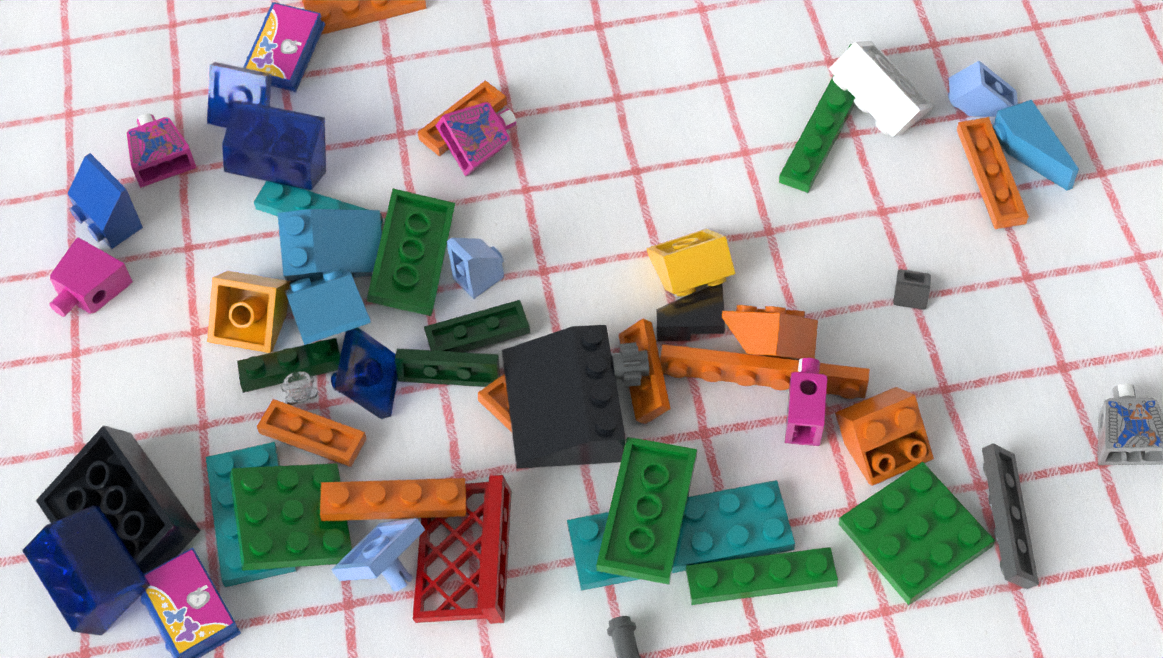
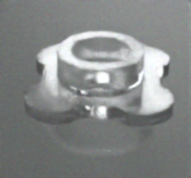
[281,372,318,405]

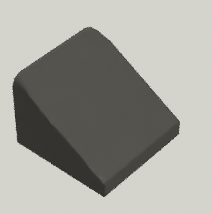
[893,269,931,310]

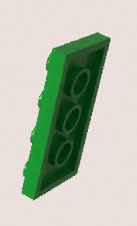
[366,188,455,316]
[596,437,697,585]

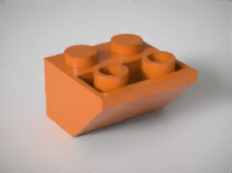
[722,305,818,360]
[835,387,934,486]

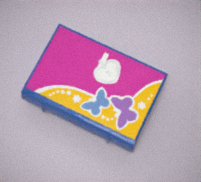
[242,2,325,92]
[134,547,241,658]

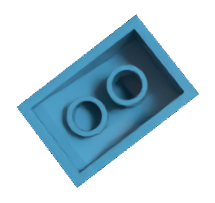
[277,209,382,284]
[285,268,371,345]

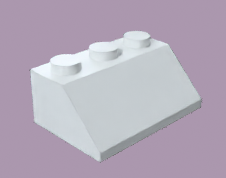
[829,41,935,137]

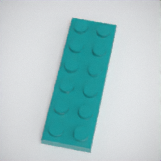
[567,480,795,591]

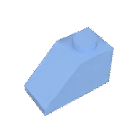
[948,61,1018,117]
[447,238,504,299]

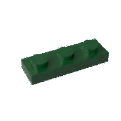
[424,300,530,352]
[237,338,343,393]
[395,348,500,387]

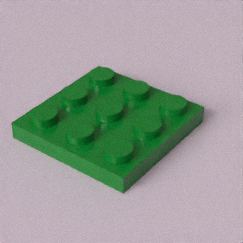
[838,462,995,605]
[230,463,352,571]

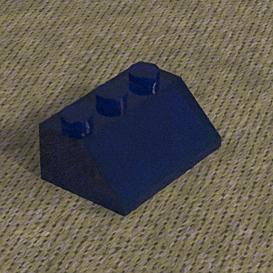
[222,100,326,190]
[22,506,150,636]

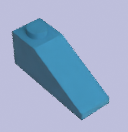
[993,100,1079,190]

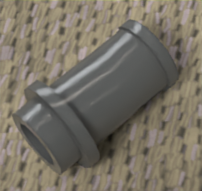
[607,616,641,658]

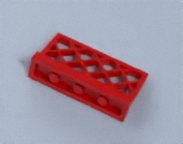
[412,475,512,624]

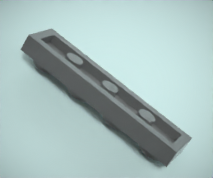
[982,443,1039,589]

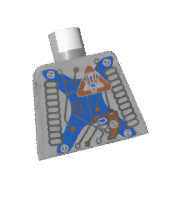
[1097,383,1163,465]

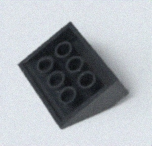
[502,325,626,469]
[36,425,201,603]

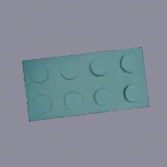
[206,442,296,587]

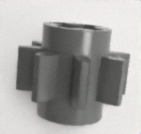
[611,342,649,387]

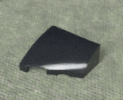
[656,284,725,341]

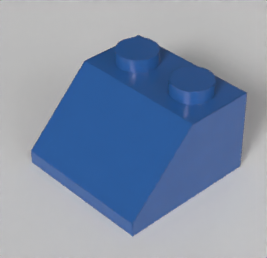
[67,153,143,249]

